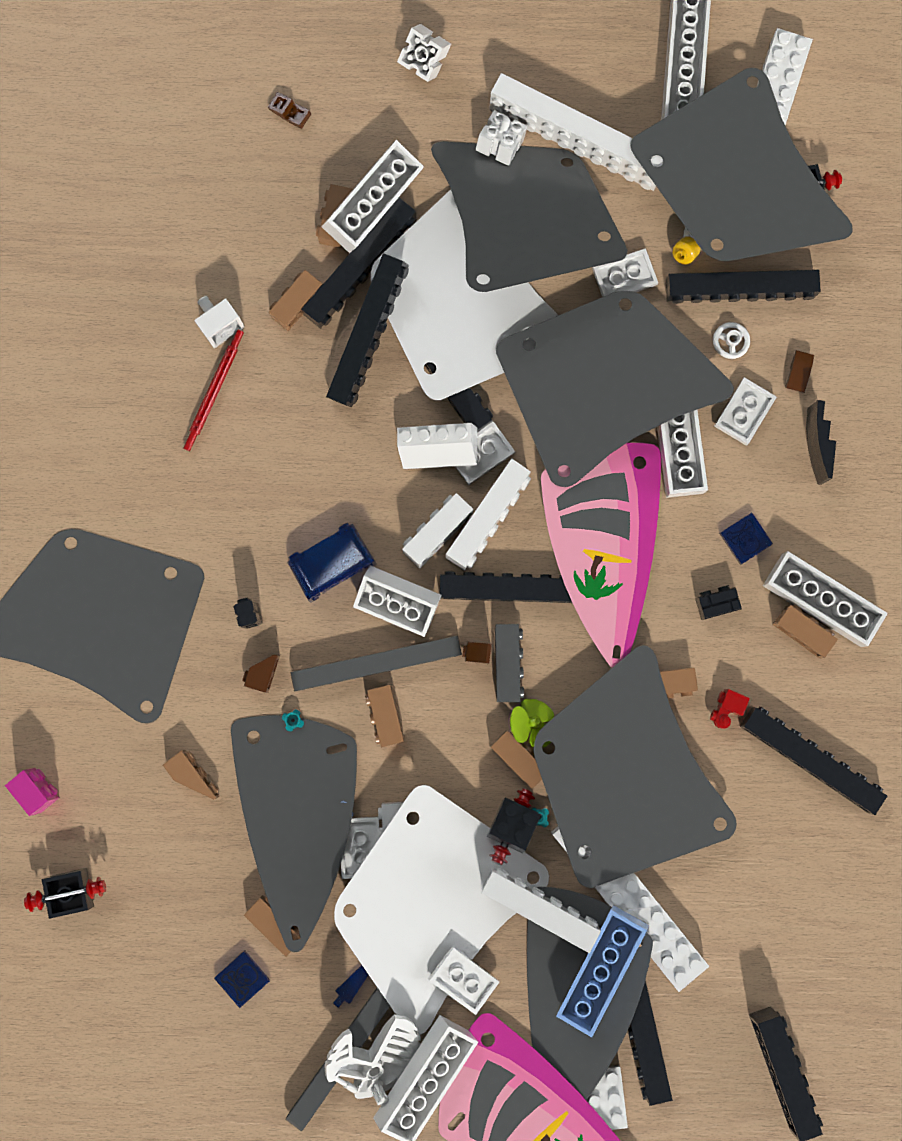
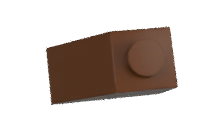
[462,642,492,665]
[242,655,280,693]

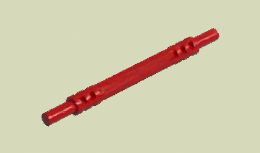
[183,329,244,452]

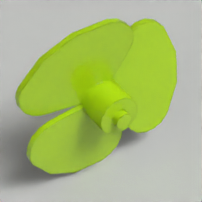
[510,699,554,748]

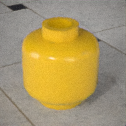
[672,236,700,265]

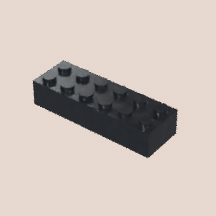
[748,1006,823,1141]

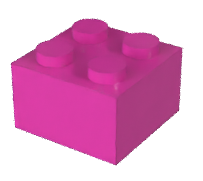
[4,768,59,816]

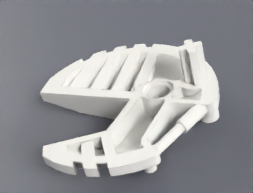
[325,1014,421,1107]

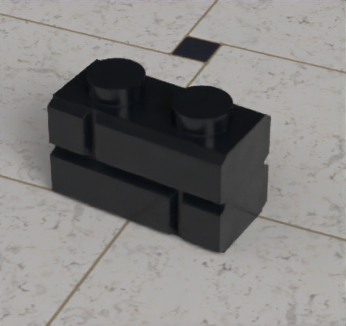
[695,585,742,620]
[233,598,263,629]

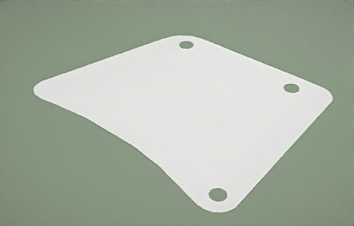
[371,190,558,400]
[334,785,549,1035]

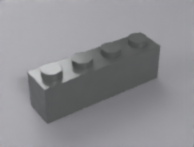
[495,624,524,702]

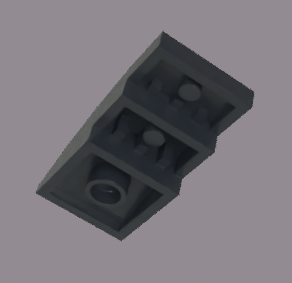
[806,400,837,485]

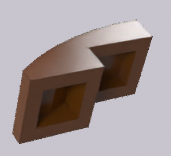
[268,92,311,129]
[785,350,814,393]

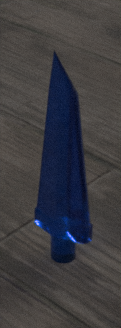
[333,965,369,1008]

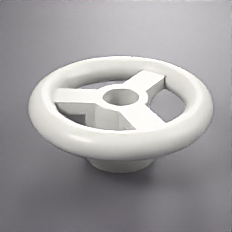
[713,322,750,359]

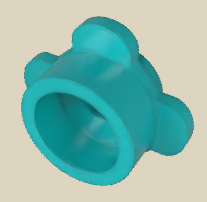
[282,709,304,732]
[531,808,549,828]

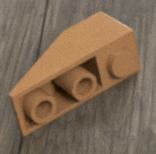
[163,750,220,800]

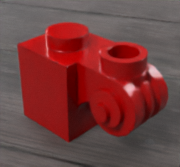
[710,689,750,729]

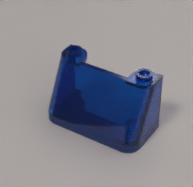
[287,523,377,603]

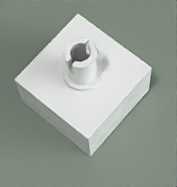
[194,296,244,348]

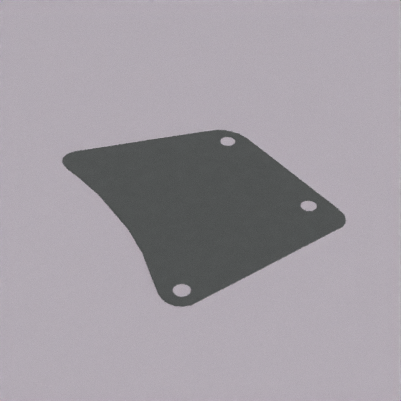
[630,68,853,261]
[431,141,628,292]
[496,290,734,487]
[0,529,205,724]
[534,645,737,888]

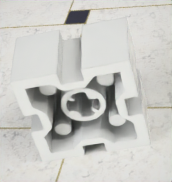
[397,24,451,82]
[476,110,528,166]

